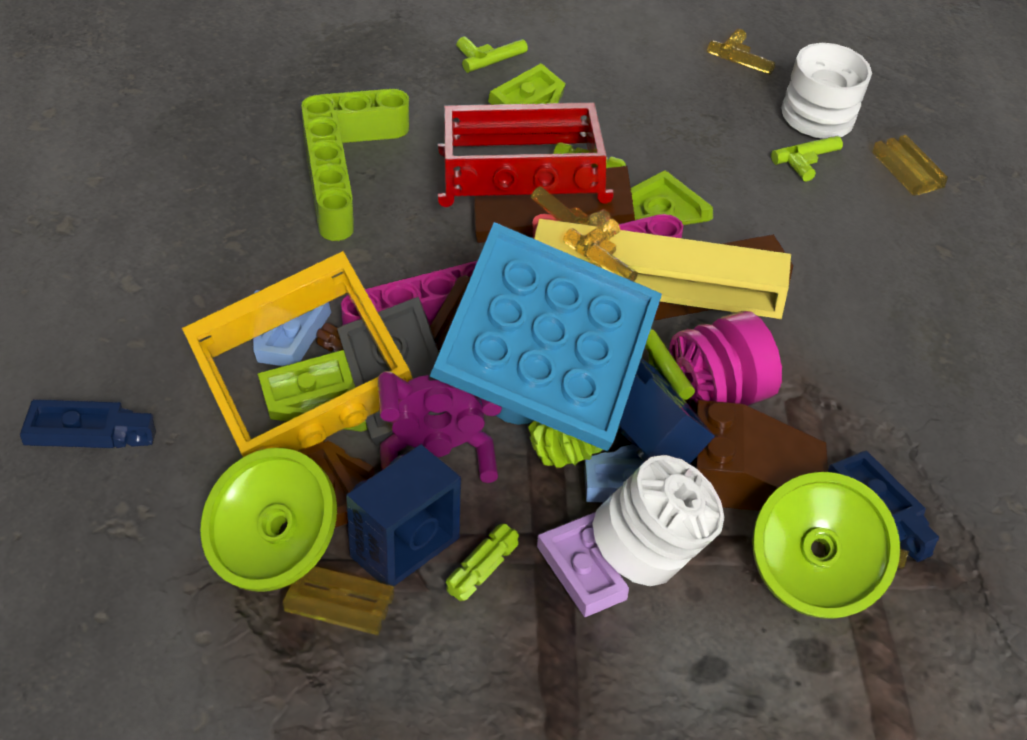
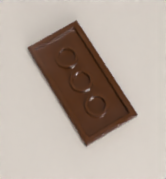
[475,166,635,243]

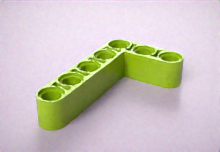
[301,89,409,241]

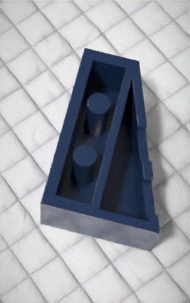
[618,357,715,464]

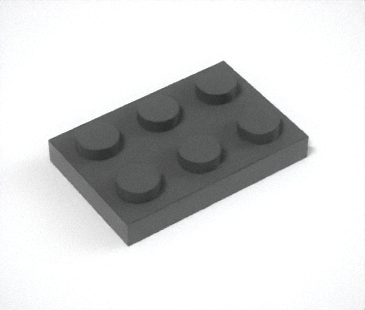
[337,297,447,446]

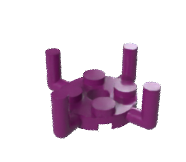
[378,371,502,483]

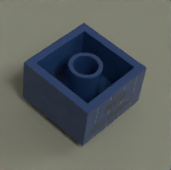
[346,444,461,591]

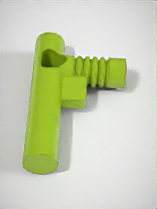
[456,36,528,73]
[771,135,843,182]
[645,329,695,400]

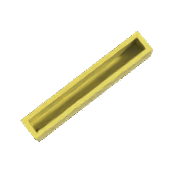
[534,218,791,319]

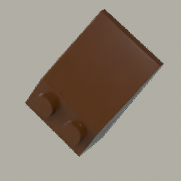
[691,400,828,511]

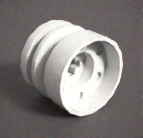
[781,43,872,139]
[592,455,724,586]

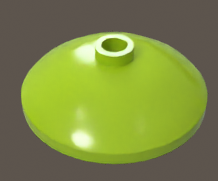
[200,448,337,592]
[752,472,900,619]

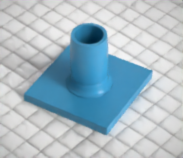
[429,222,662,451]

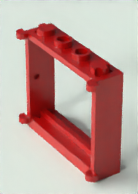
[438,103,613,207]

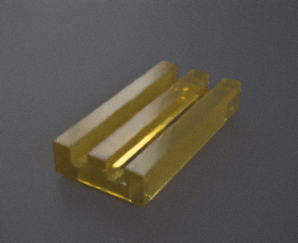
[873,135,948,196]
[283,566,394,635]

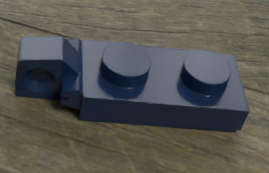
[20,399,156,448]
[828,450,939,562]

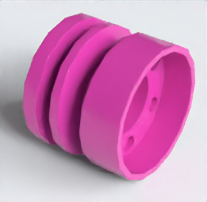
[669,311,782,413]

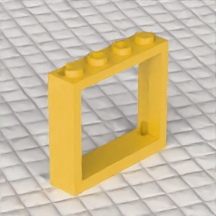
[182,251,413,457]

